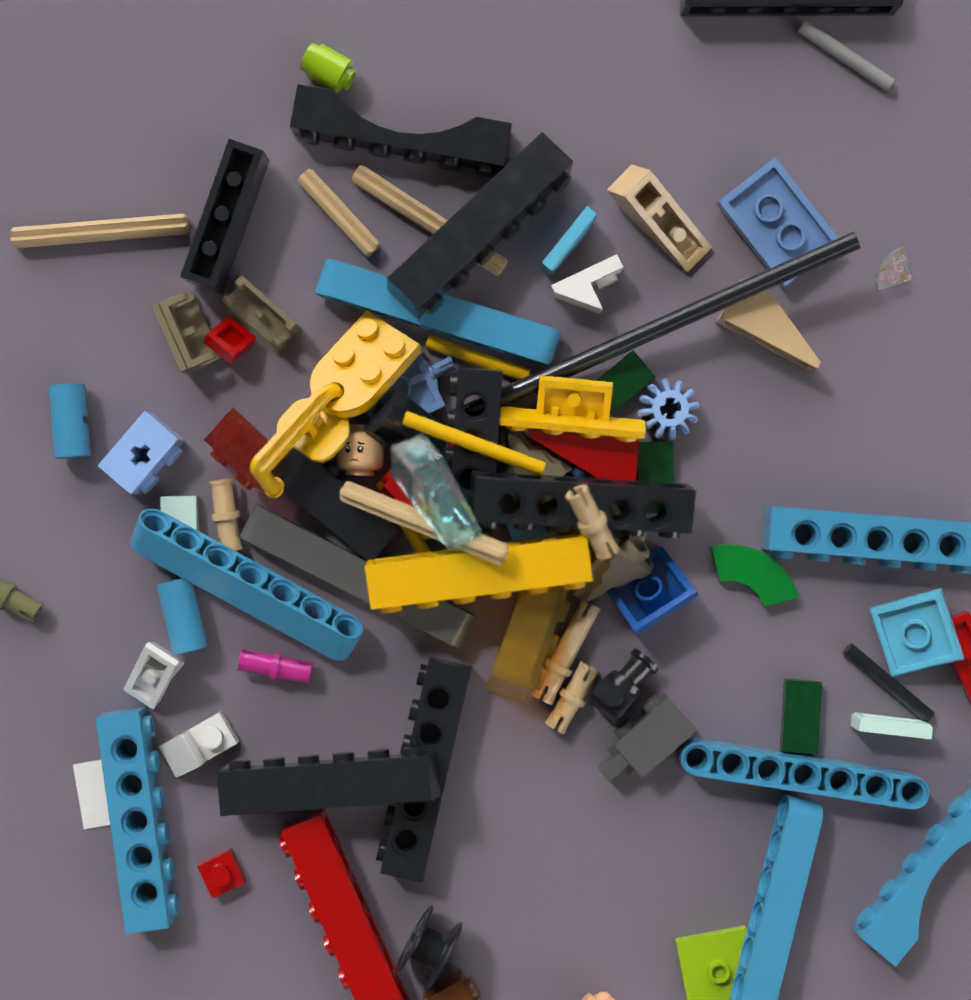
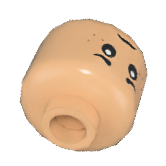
[337,425,384,476]

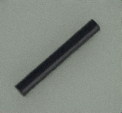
[843,643,935,722]

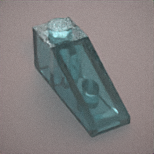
[391,433,481,550]

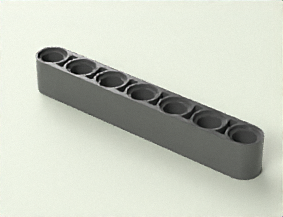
[240,504,477,649]

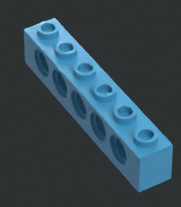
[762,506,971,574]
[95,707,180,934]

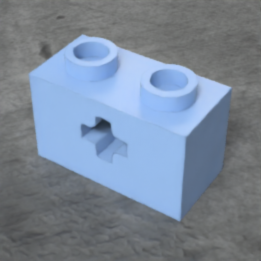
[98,411,185,495]

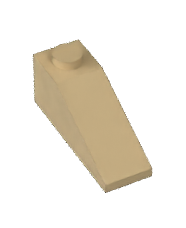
[607,164,712,273]
[716,279,821,372]

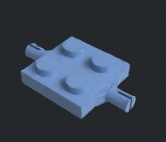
[349,354,456,419]

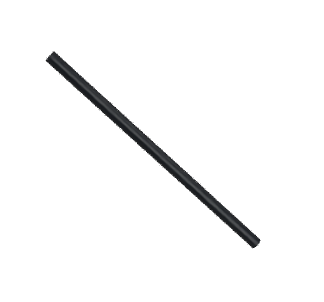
[450,232,861,415]

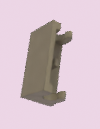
[222,275,301,354]
[151,292,223,375]

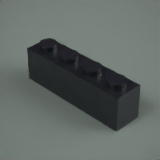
[180,138,270,295]
[271,447,400,561]

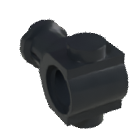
[588,648,659,724]

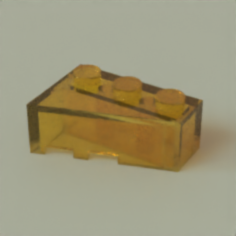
[483,586,570,704]

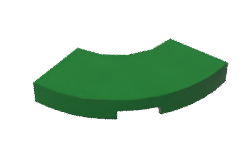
[709,544,799,607]

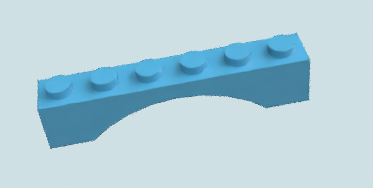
[853,782,971,967]

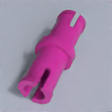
[237,648,313,685]

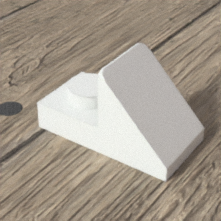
[550,254,623,314]
[123,642,185,709]
[159,711,239,778]

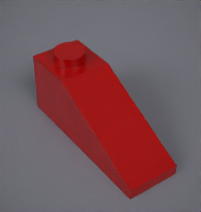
[529,430,639,480]

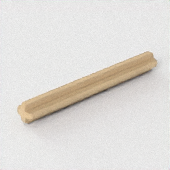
[352,165,507,276]
[10,214,190,248]
[340,481,509,565]

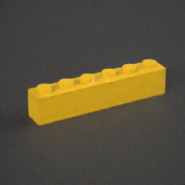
[365,532,593,614]

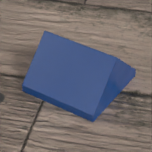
[606,547,699,635]

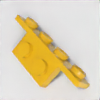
[499,375,646,442]

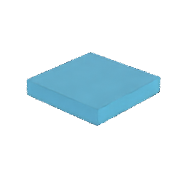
[869,588,964,677]

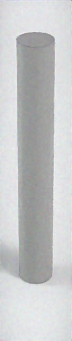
[798,20,895,91]

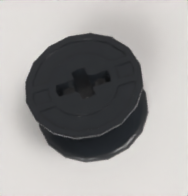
[395,905,463,989]

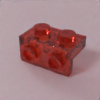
[204,407,287,492]

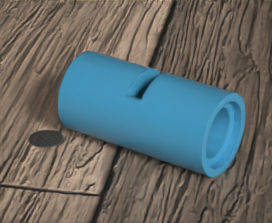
[48,383,91,459]
[156,578,208,655]

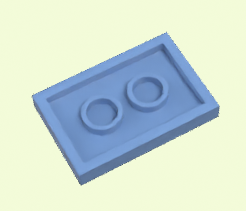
[717,157,839,288]

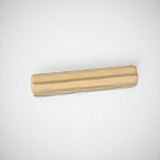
[298,169,380,257]

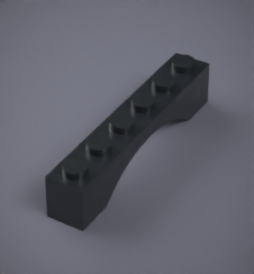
[290,84,512,177]

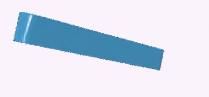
[315,259,562,367]
[130,509,364,661]
[677,738,930,810]
[729,795,823,1000]

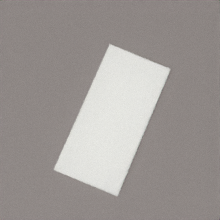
[73,760,110,829]

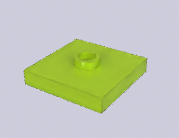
[675,925,747,1000]

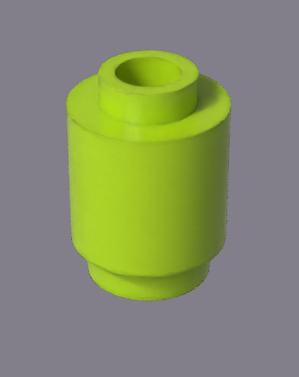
[300,43,356,93]

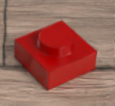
[203,316,256,365]
[197,848,247,899]

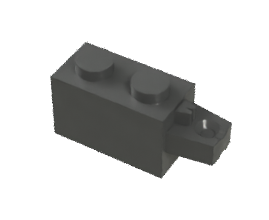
[598,693,697,781]

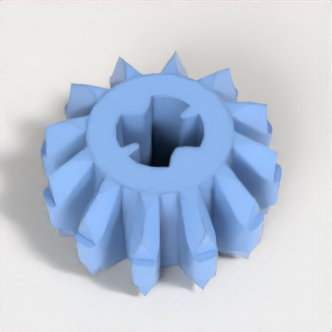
[637,379,700,440]

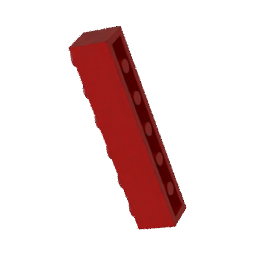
[279,809,410,1000]

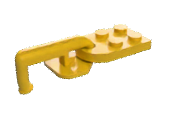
[250,310,423,498]

